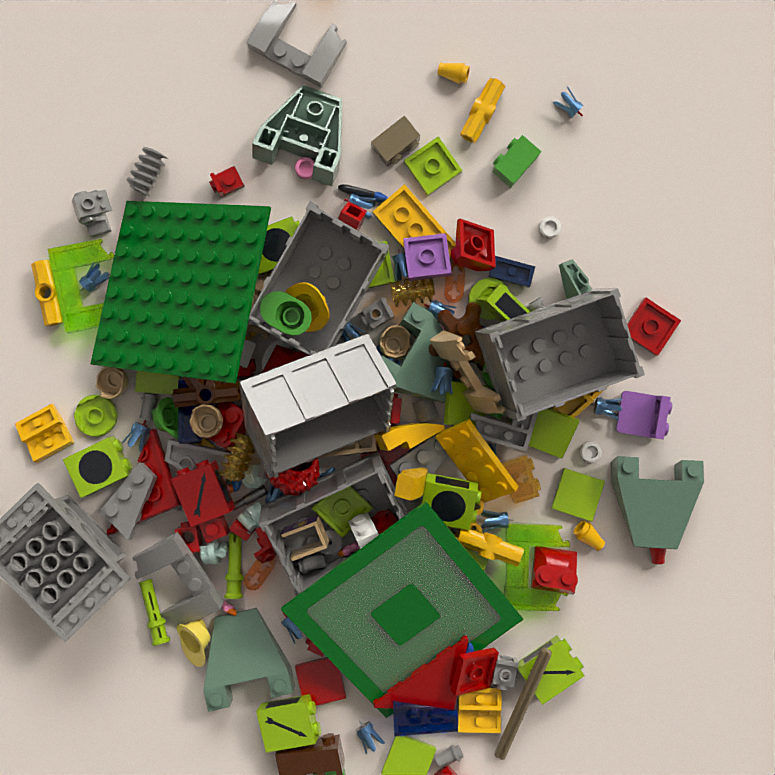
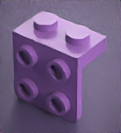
[616,391,672,440]

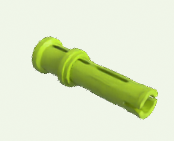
[224,533,244,599]
[138,579,171,646]

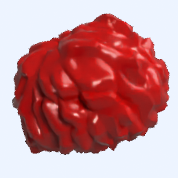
[265,457,320,496]

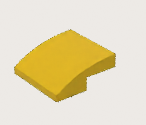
[15,404,74,463]
[458,688,502,733]

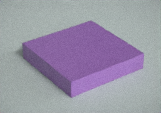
[403,233,452,281]

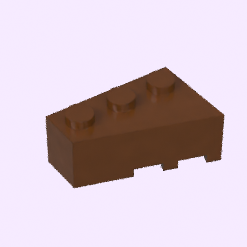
[275,733,345,775]

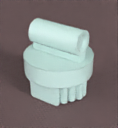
[241,464,266,489]
[237,502,262,532]
[200,540,229,564]

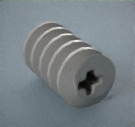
[126,147,168,196]

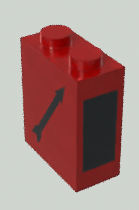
[171,459,235,527]

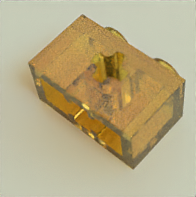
[500,454,541,504]

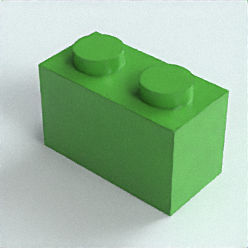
[492,135,542,188]

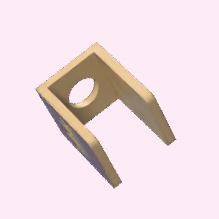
[281,515,329,561]

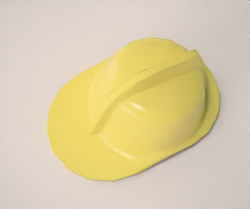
[177,619,211,667]

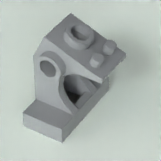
[72,190,112,238]

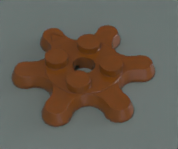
[429,302,492,379]

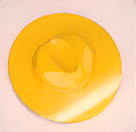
[284,282,330,332]

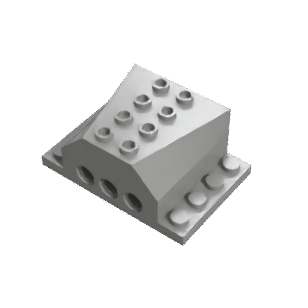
[0,483,131,642]

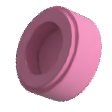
[295,157,315,180]

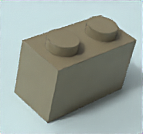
[371,115,420,166]

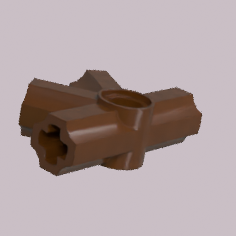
[172,377,241,408]

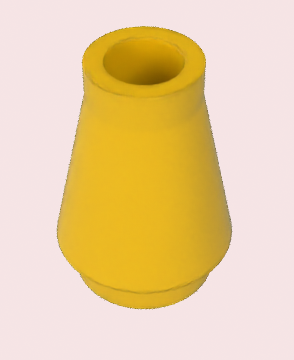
[437,62,470,84]
[573,521,605,551]

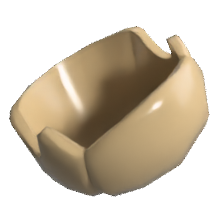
[379,325,411,359]
[96,367,129,399]
[189,404,223,438]

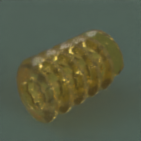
[390,278,435,308]
[217,433,255,482]

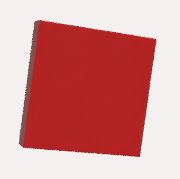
[627,297,681,356]
[450,647,499,696]
[295,657,346,706]

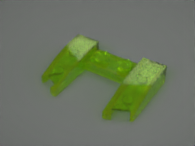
[47,239,114,334]
[504,522,570,611]

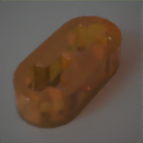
[444,263,465,303]
[244,558,276,590]

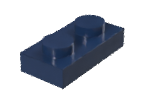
[488,256,536,288]

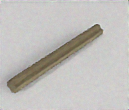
[494,647,552,760]

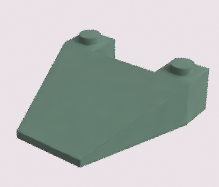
[252,85,342,186]
[382,302,462,403]
[611,456,704,549]
[204,608,295,712]

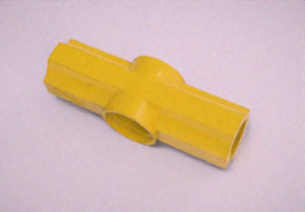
[460,78,506,144]
[31,260,65,326]
[458,529,524,567]

